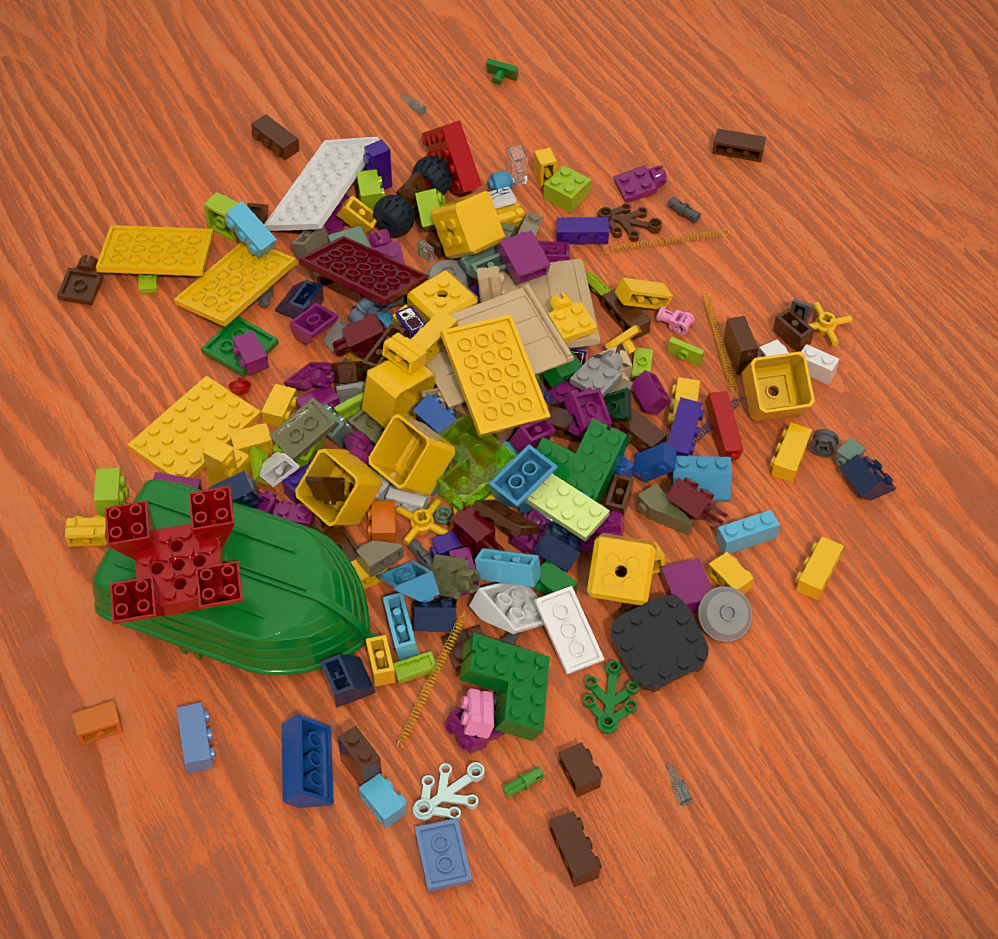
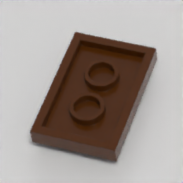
[472,499,541,537]

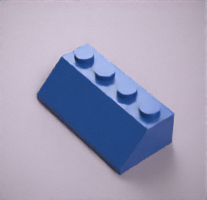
[282,714,334,808]

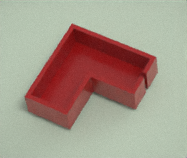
[421,120,482,195]

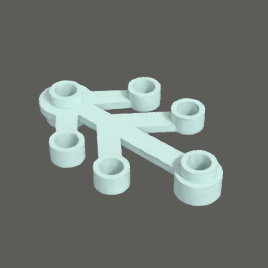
[413,762,485,821]

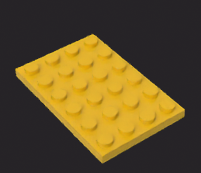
[96,225,214,276]
[174,241,297,327]
[440,314,550,437]
[127,376,261,478]

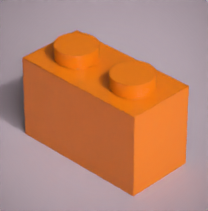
[368,500,396,543]
[72,701,123,745]

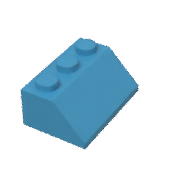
[489,444,558,508]
[671,456,732,502]
[377,560,440,602]

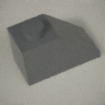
[791,299,814,324]

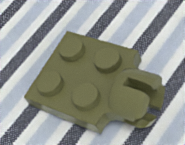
[431,554,481,600]

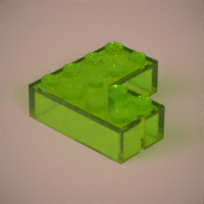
[436,414,517,511]

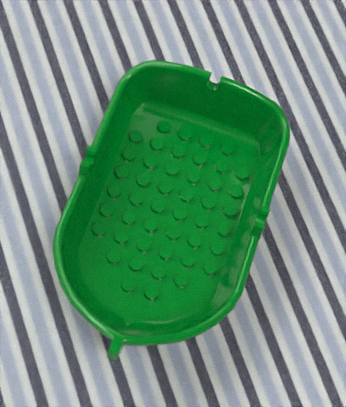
[91,479,378,675]

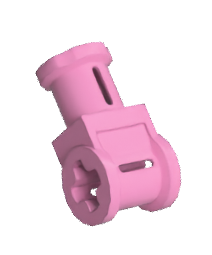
[656,306,695,336]

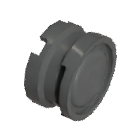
[810,429,840,458]

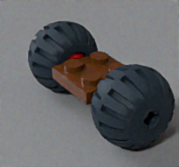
[373,155,453,237]

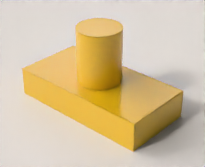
[605,325,642,356]

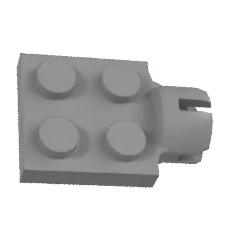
[570,350,623,397]

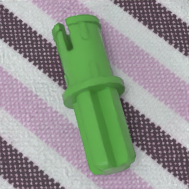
[502,766,544,797]

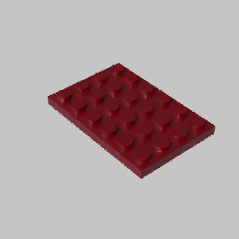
[299,236,429,306]

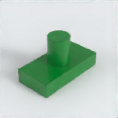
[486,58,519,85]

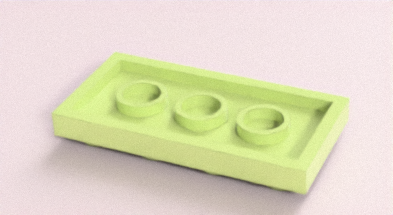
[524,474,610,542]

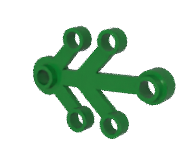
[583,660,639,734]

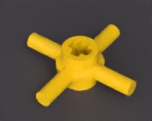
[808,302,852,346]
[395,499,449,545]

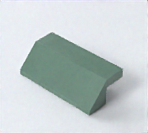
[460,235,517,279]

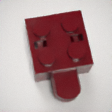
[332,313,387,359]
[665,477,728,524]
[451,504,505,561]

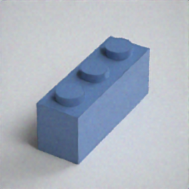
[176,702,216,774]

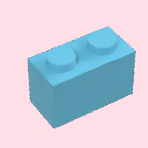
[358,773,407,829]

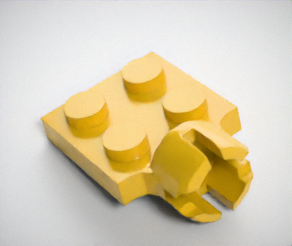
[548,292,597,343]

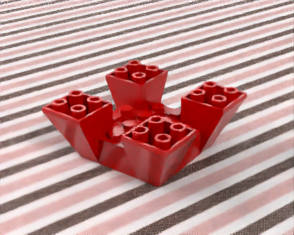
[105,486,243,624]

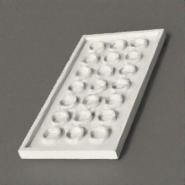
[264,137,380,231]

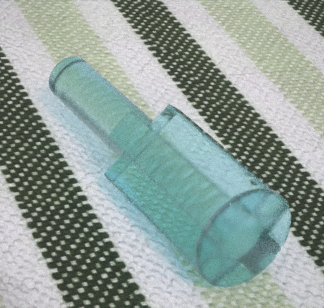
[400,93,427,115]
[666,764,692,806]

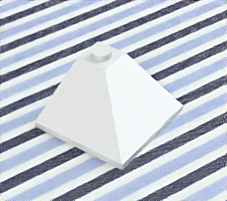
[469,583,544,634]

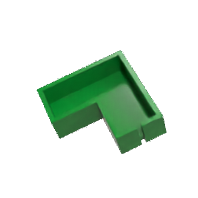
[536,418,632,504]
[460,633,550,741]

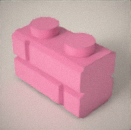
[461,688,494,739]

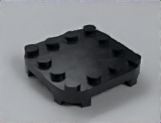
[611,594,709,692]

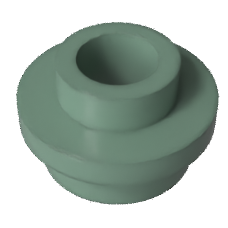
[434,506,453,525]

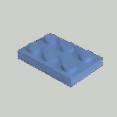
[415,818,472,892]

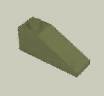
[636,484,693,536]

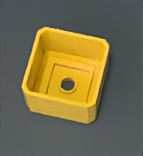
[431,191,505,259]
[407,270,478,323]
[742,352,815,422]
[362,359,437,429]
[368,414,455,497]
[295,449,383,526]
[587,533,657,606]

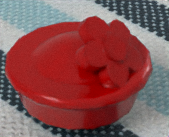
[228,377,251,395]

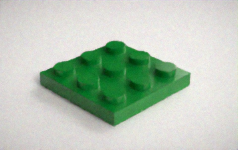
[201,316,279,378]

